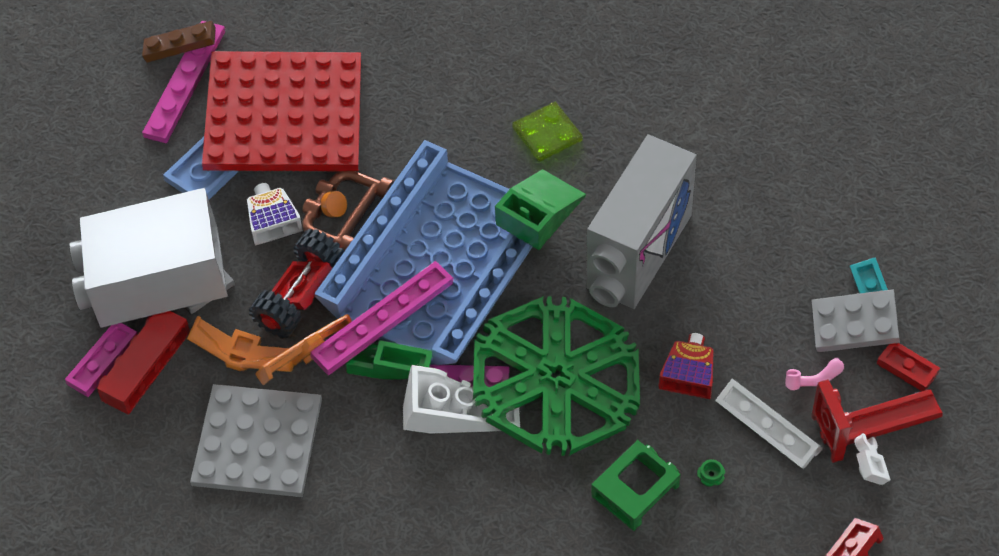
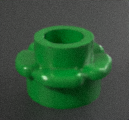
[697,459,725,487]

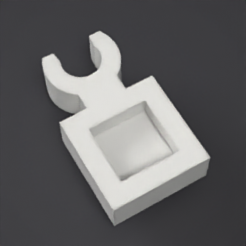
[854,434,890,485]

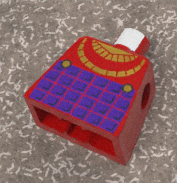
[659,333,713,399]

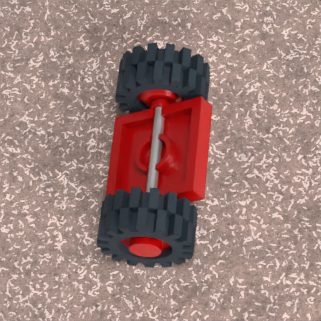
[249,229,344,339]

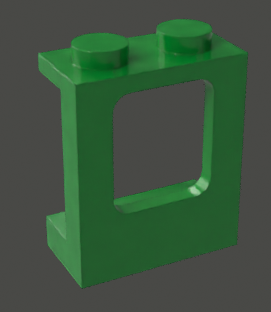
[591,440,681,531]

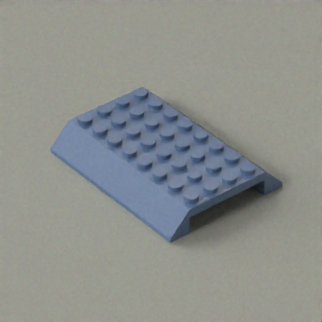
[315,140,533,365]

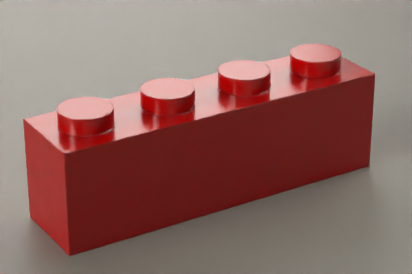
[97,311,190,415]

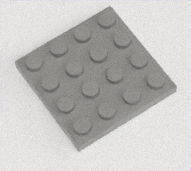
[190,384,322,497]

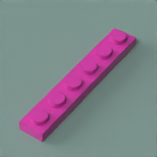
[142,21,225,143]
[310,261,453,376]

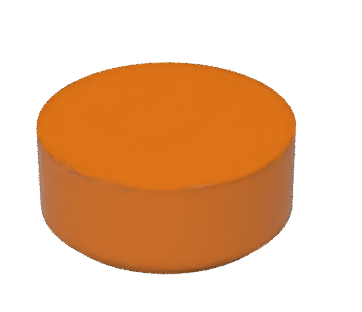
[321,191,347,218]

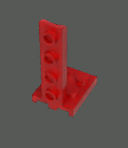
[811,379,943,463]

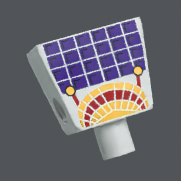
[247,183,303,246]

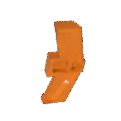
[256,314,352,385]
[187,316,294,372]

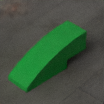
[346,340,432,380]

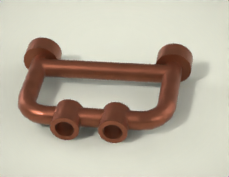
[302,171,395,252]

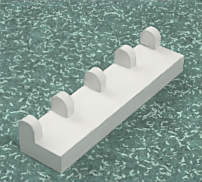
[715,379,823,469]

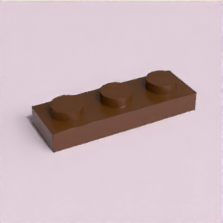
[142,21,216,63]

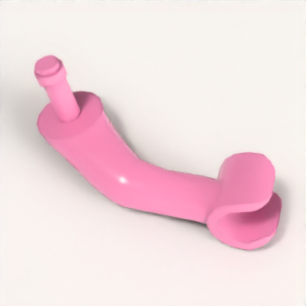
[785,358,844,390]

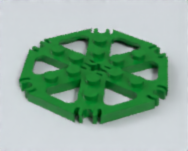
[472,296,640,456]

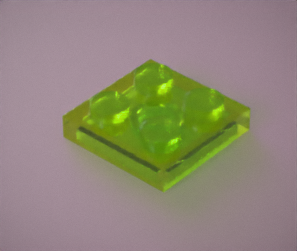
[512,101,583,162]

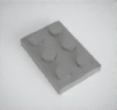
[812,289,900,352]

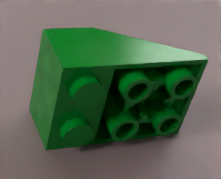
[495,169,586,250]

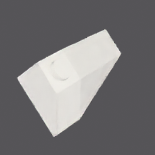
[403,365,520,433]

